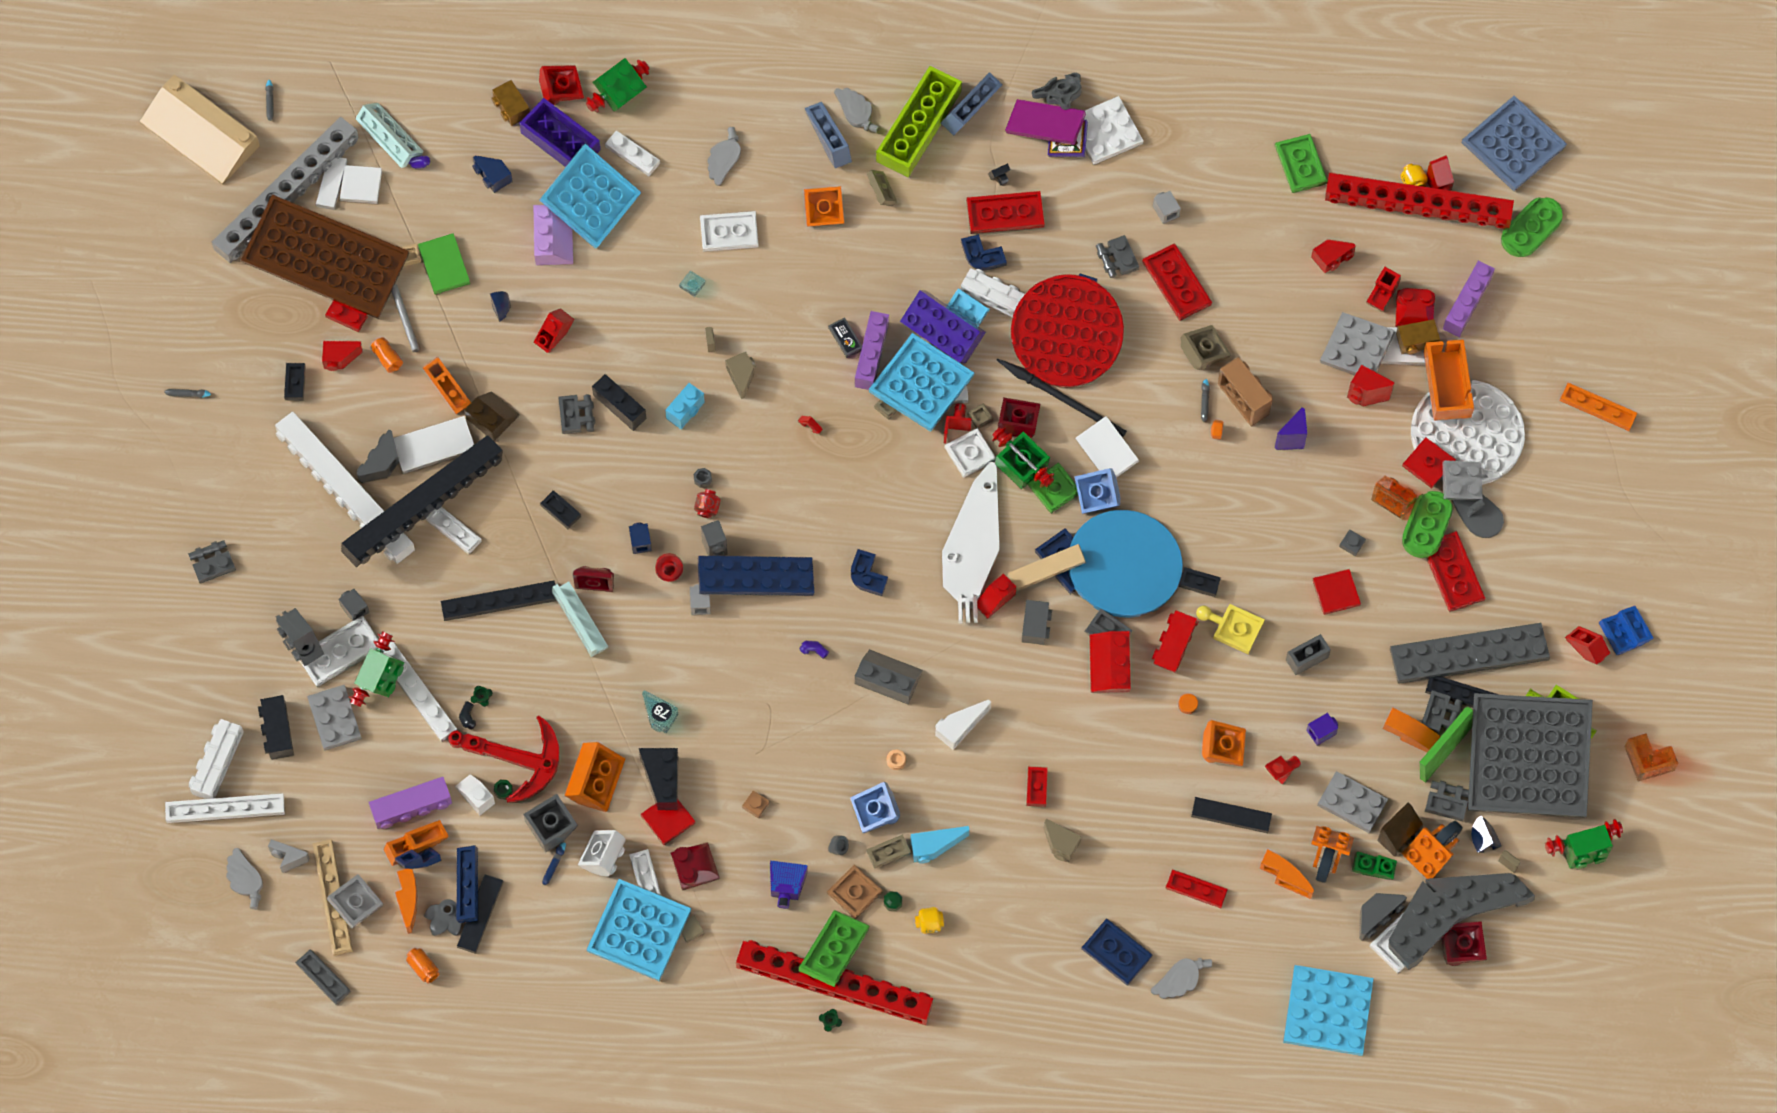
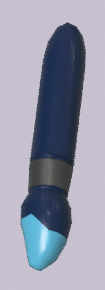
[542,842,566,885]

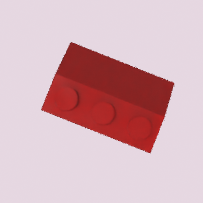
[1089,631,1131,693]

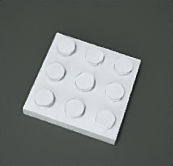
[1084,96,1143,165]

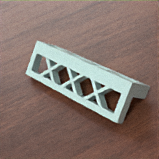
[356,103,424,168]
[552,582,608,657]

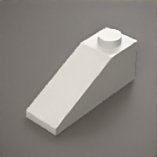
[935,700,991,750]

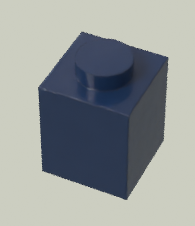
[629,522,652,554]

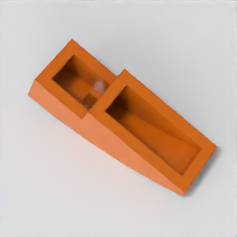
[1383,708,1441,752]
[384,820,449,866]
[1260,849,1314,899]
[395,869,418,934]

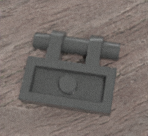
[1096,235,1139,278]
[558,394,596,434]
[188,540,236,584]
[1422,691,1463,733]
[1425,780,1469,822]

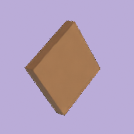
[827,865,883,919]

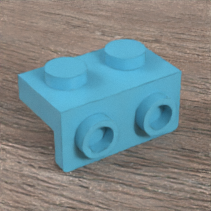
[945,288,990,327]

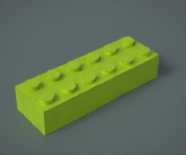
[876,66,962,178]

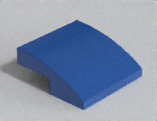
[1599,606,1653,655]

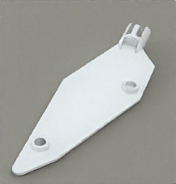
[942,462,1000,624]

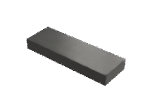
[295,949,351,1005]

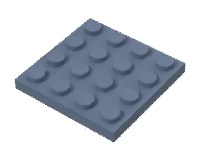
[1461,96,1567,191]

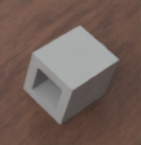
[1153,191,1181,224]
[690,584,711,615]

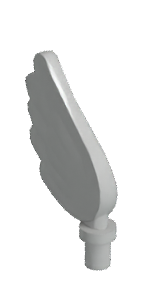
[834,88,879,133]
[707,127,741,186]
[226,848,263,910]
[1151,958,1212,999]

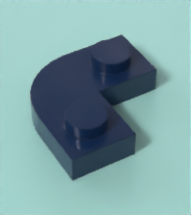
[961,234,1007,271]
[851,549,888,596]

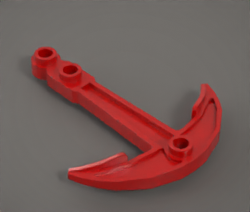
[448,715,560,803]

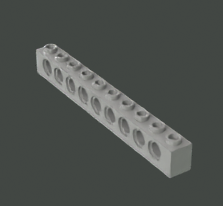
[212,117,359,263]

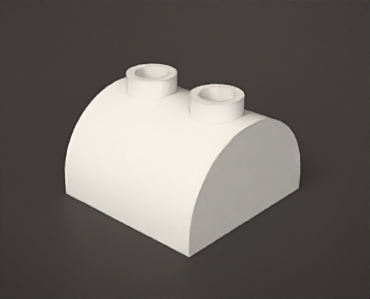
[578,830,626,876]

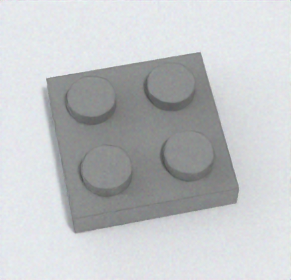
[1443,461,1483,501]
[327,874,383,928]

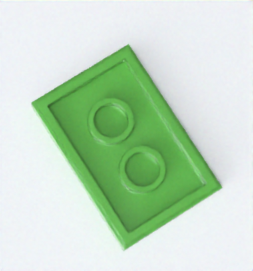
[1275,134,1328,193]
[418,233,470,294]

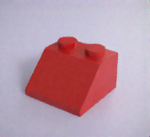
[1347,365,1395,407]

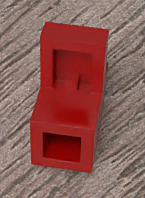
[1366,266,1401,312]

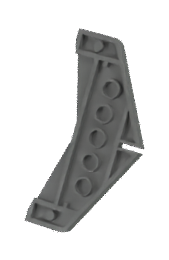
[1388,873,1535,970]

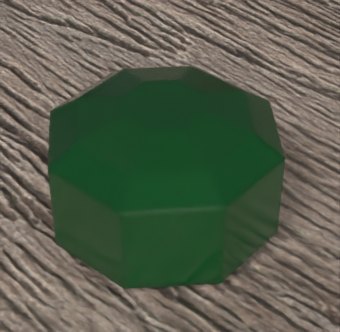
[494,779,513,800]
[884,891,902,911]

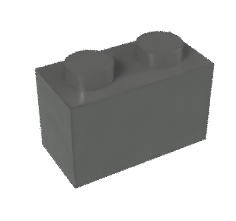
[701,520,728,556]
[1022,600,1052,645]
[1286,634,1331,675]

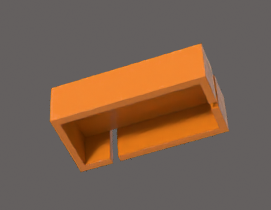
[1424,340,1474,421]

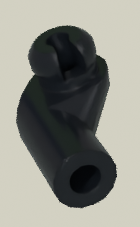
[459,701,476,730]

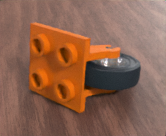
[1402,820,1463,879]
[1311,826,1354,883]

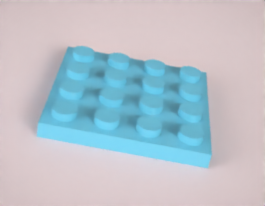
[539,144,641,249]
[869,333,974,432]
[586,879,692,982]
[1283,965,1374,1056]

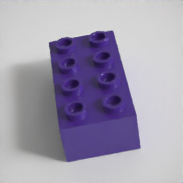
[519,98,601,167]
[900,290,986,363]

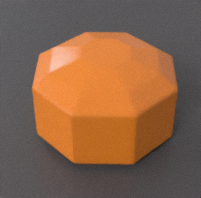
[1211,420,1224,439]

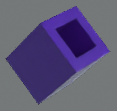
[1306,712,1338,746]

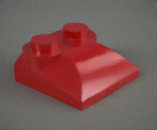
[539,65,584,105]
[1395,288,1435,328]

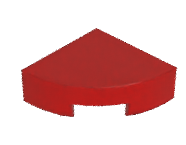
[798,416,823,434]

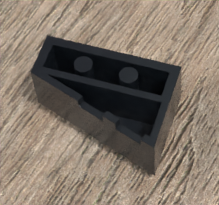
[639,748,679,810]

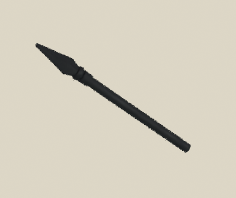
[997,358,1127,437]

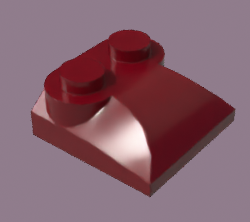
[998,397,1041,438]
[573,566,614,592]
[670,842,720,891]
[1441,921,1487,966]

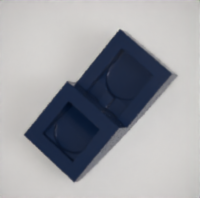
[395,847,442,869]

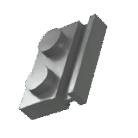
[1084,608,1132,635]

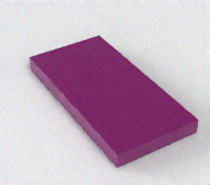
[1005,99,1086,145]

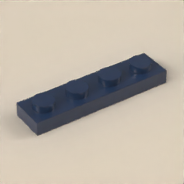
[456,845,478,923]

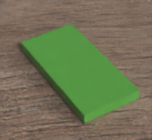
[1420,706,1473,783]
[799,910,870,987]

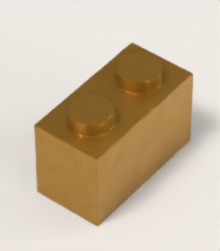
[491,80,530,126]
[1396,319,1440,355]

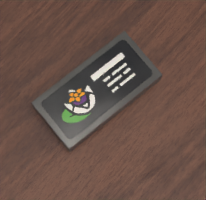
[828,317,862,358]

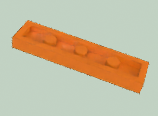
[1560,383,1637,431]

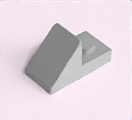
[268,839,310,873]

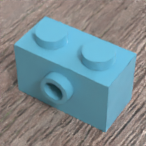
[665,383,705,429]

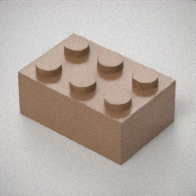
[1218,357,1273,427]

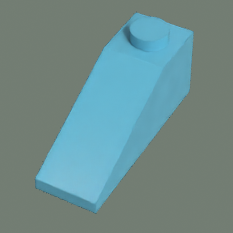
[910,826,970,864]

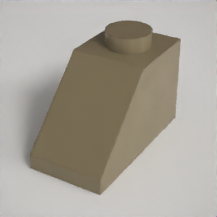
[725,352,756,399]
[1044,819,1081,862]

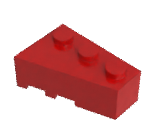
[1152,610,1199,673]

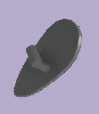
[1452,494,1504,538]

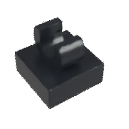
[988,163,1011,186]

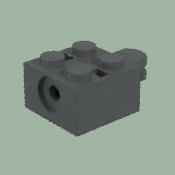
[275,608,324,666]

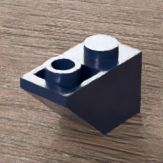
[472,156,513,193]

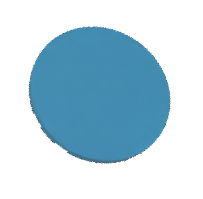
[1068,510,1183,618]

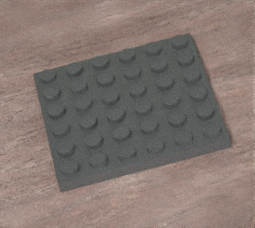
[1468,693,1593,818]

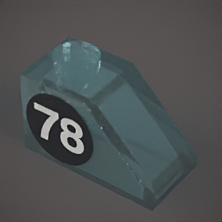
[642,690,678,734]

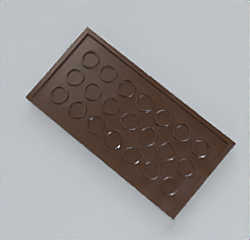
[241,194,409,319]

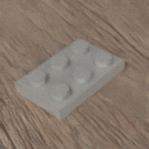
[307,685,362,751]
[1317,771,1388,833]

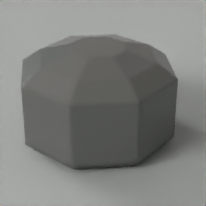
[693,468,712,488]

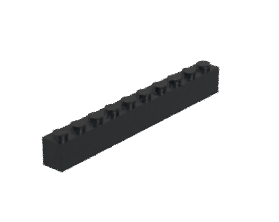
[341,435,503,567]

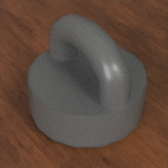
[828,835,849,855]

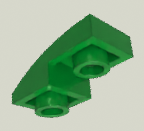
[1352,851,1397,880]

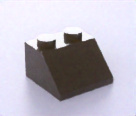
[464,391,520,441]
[1377,802,1423,857]

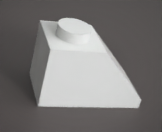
[455,774,495,816]

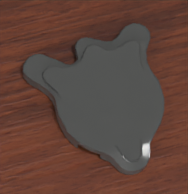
[1032,73,1082,110]

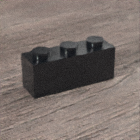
[592,374,647,431]
[258,695,294,760]

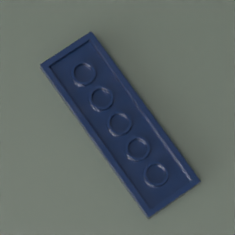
[697,556,815,596]

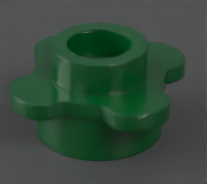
[470,686,493,707]
[819,1009,842,1032]

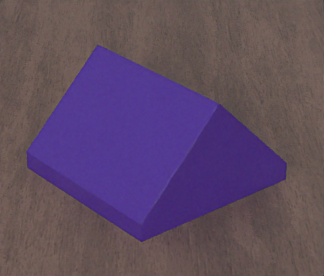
[1274,407,1307,450]

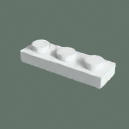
[605,131,660,176]

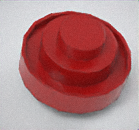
[655,553,683,582]

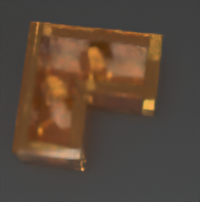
[1624,733,1678,782]

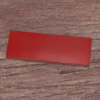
[1165,869,1228,909]

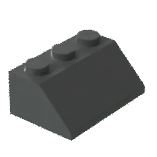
[855,649,923,705]

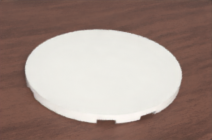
[1411,380,1525,485]

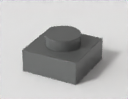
[1339,529,1366,556]

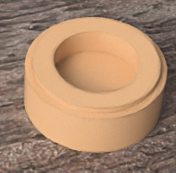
[887,749,906,770]

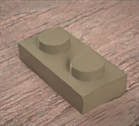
[867,170,897,206]
[867,834,911,869]

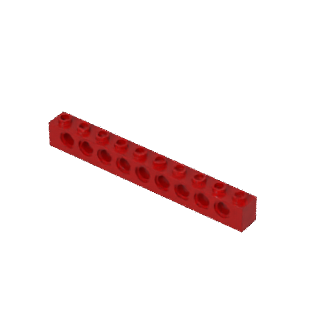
[1325,172,1514,229]
[736,940,933,1026]

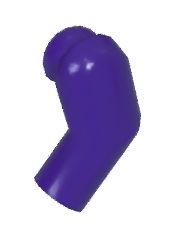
[409,156,430,169]
[799,640,829,659]

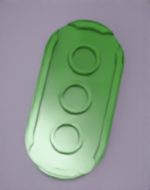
[1501,197,1563,257]
[1402,491,1453,558]

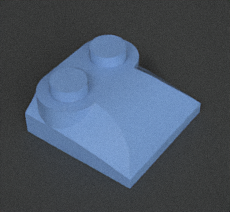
[1075,468,1121,514]
[850,782,900,833]

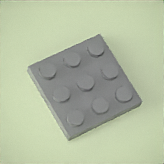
[1320,312,1395,375]

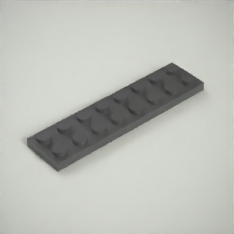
[1390,623,1550,684]

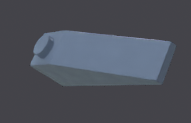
[941,72,1002,136]
[805,102,852,168]

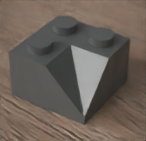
[524,794,578,853]

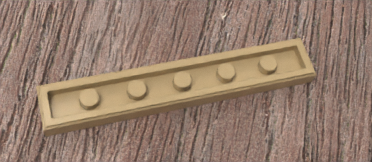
[313,839,353,956]

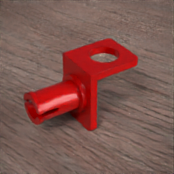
[943,403,972,444]
[1265,756,1301,784]

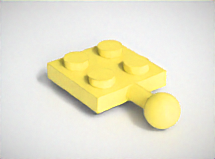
[1196,604,1265,654]

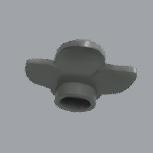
[424,899,461,936]

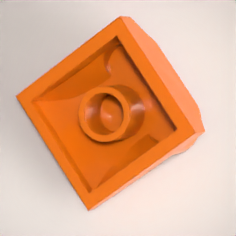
[804,186,844,227]
[1202,720,1246,766]

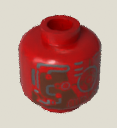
[694,489,721,519]

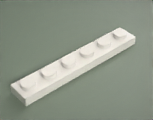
[383,642,457,742]
[165,794,285,823]

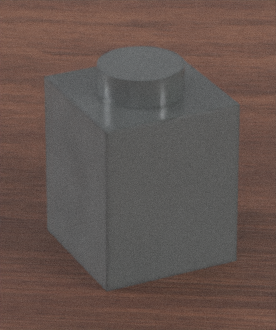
[339,589,369,621]

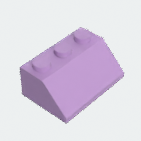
[533,205,573,265]

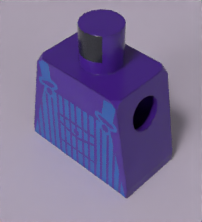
[770,860,808,909]

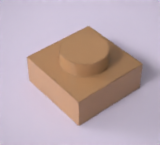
[742,791,769,818]

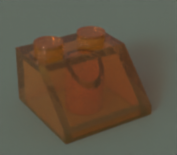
[1371,475,1417,520]

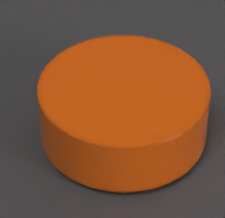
[1178,693,1198,714]

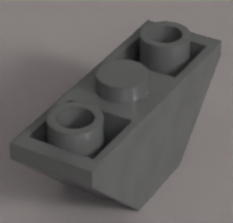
[357,430,399,483]
[1359,893,1407,941]

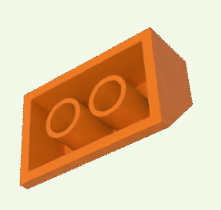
[564,742,625,812]

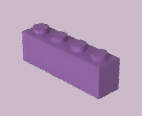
[1443,260,1495,338]
[855,311,889,390]
[369,777,452,829]

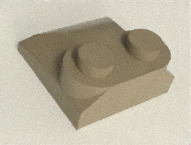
[1181,325,1231,370]

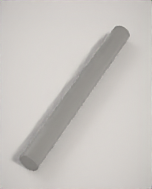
[392,284,420,352]

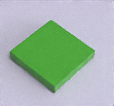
[1028,462,1078,514]

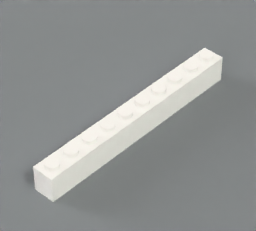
[275,411,415,564]

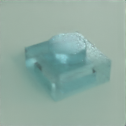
[679,271,706,297]

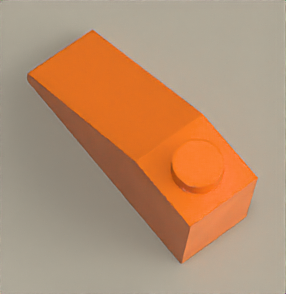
[422,356,471,414]

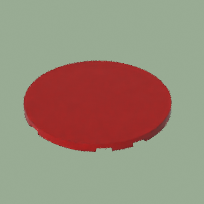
[1011,274,1124,387]

